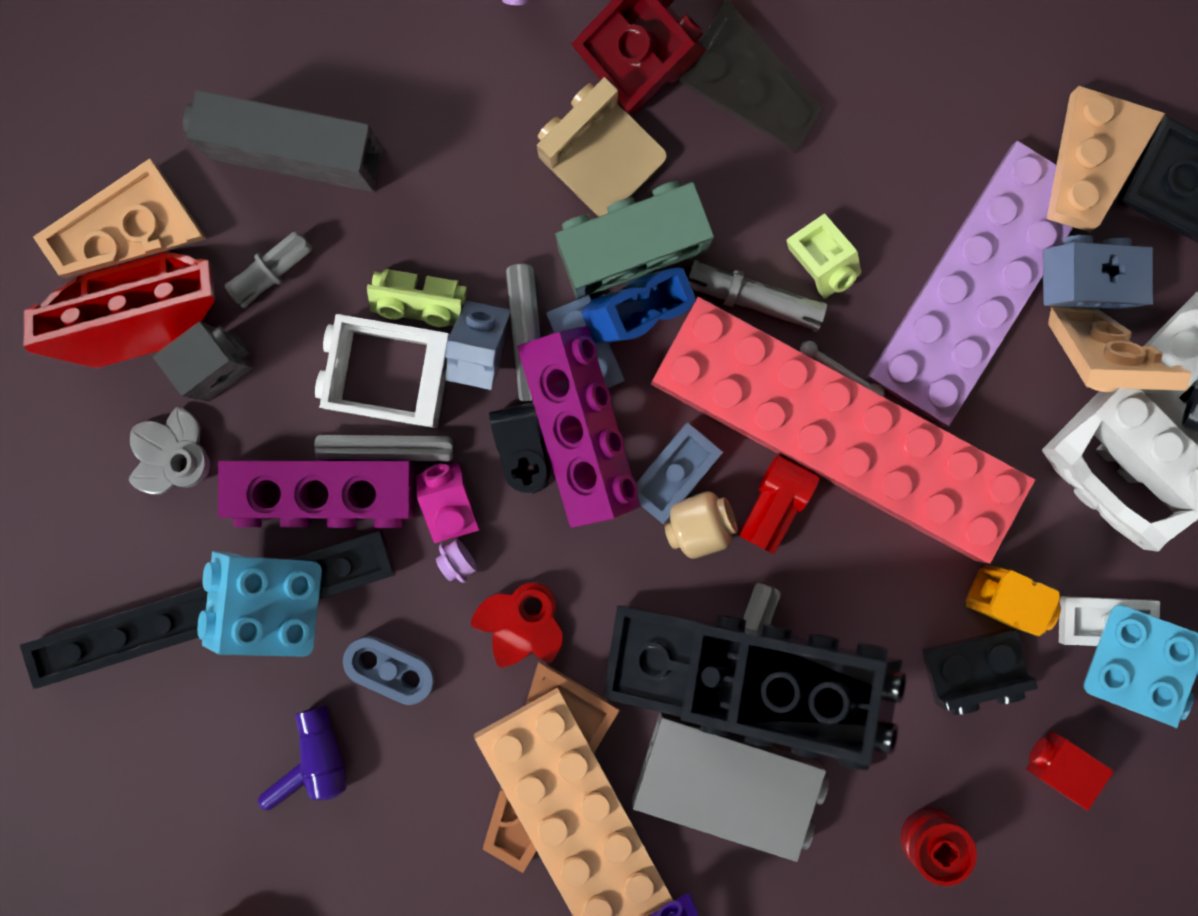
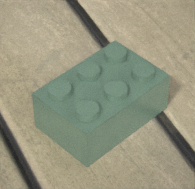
[555,180,714,300]

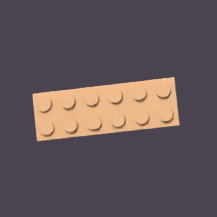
[474,687,674,916]

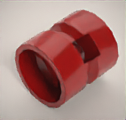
[900,808,977,887]

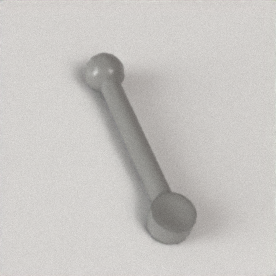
[800,340,884,397]

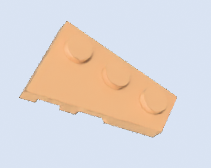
[33,159,207,278]

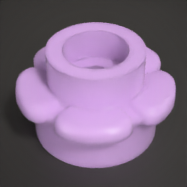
[436,539,478,583]

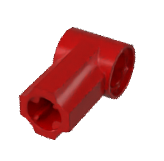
[738,454,820,555]

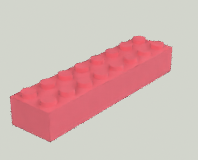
[650,297,1035,564]

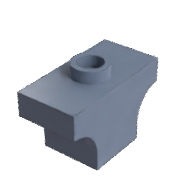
[445,300,510,390]

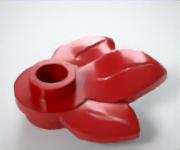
[471,582,563,668]

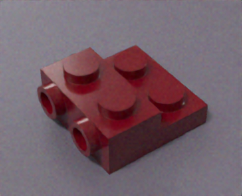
[571,0,707,114]

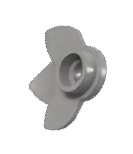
[129,407,210,495]

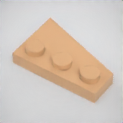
[1046,86,1165,232]
[1048,307,1192,392]

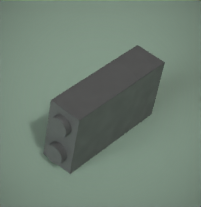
[183,90,383,192]

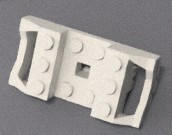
[1042,291,1198,551]

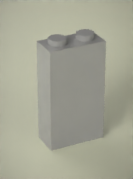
[632,712,829,862]

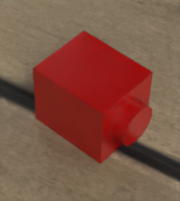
[1026,731,1114,811]

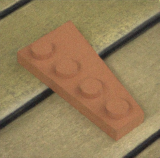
[483,660,619,873]

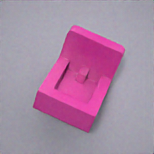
[416,463,479,544]

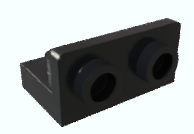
[922,628,1038,715]

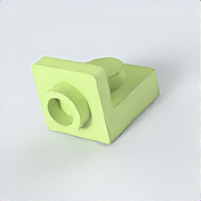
[786,213,861,299]

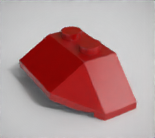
[24,252,215,368]

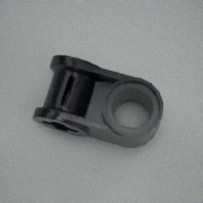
[489,402,550,494]

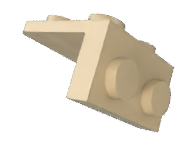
[537,77,666,217]

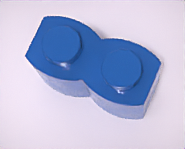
[581,268,696,344]

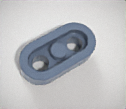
[343,636,435,705]

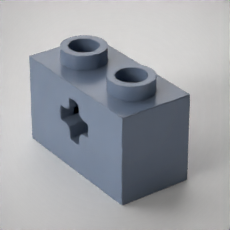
[1043,235,1153,310]

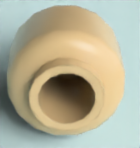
[664,491,738,559]

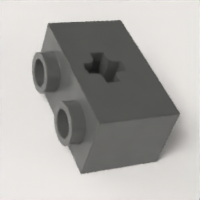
[153,321,253,402]

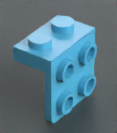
[197,551,322,657]
[1083,605,1198,728]

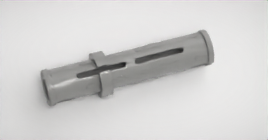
[687,259,827,332]

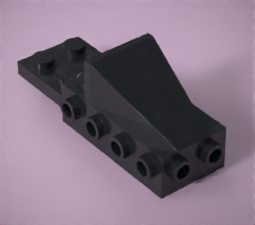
[603,605,906,770]

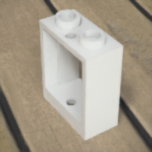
[315,314,450,429]

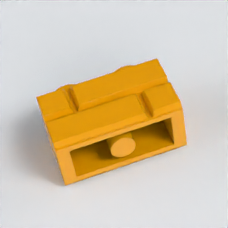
[965,565,1061,637]

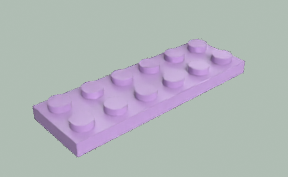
[867,141,1073,427]

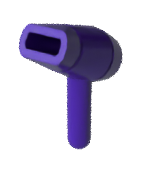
[258,705,347,810]

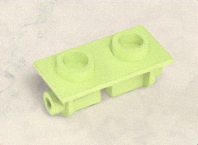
[367,268,467,327]

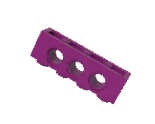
[517,325,641,528]
[218,461,415,528]

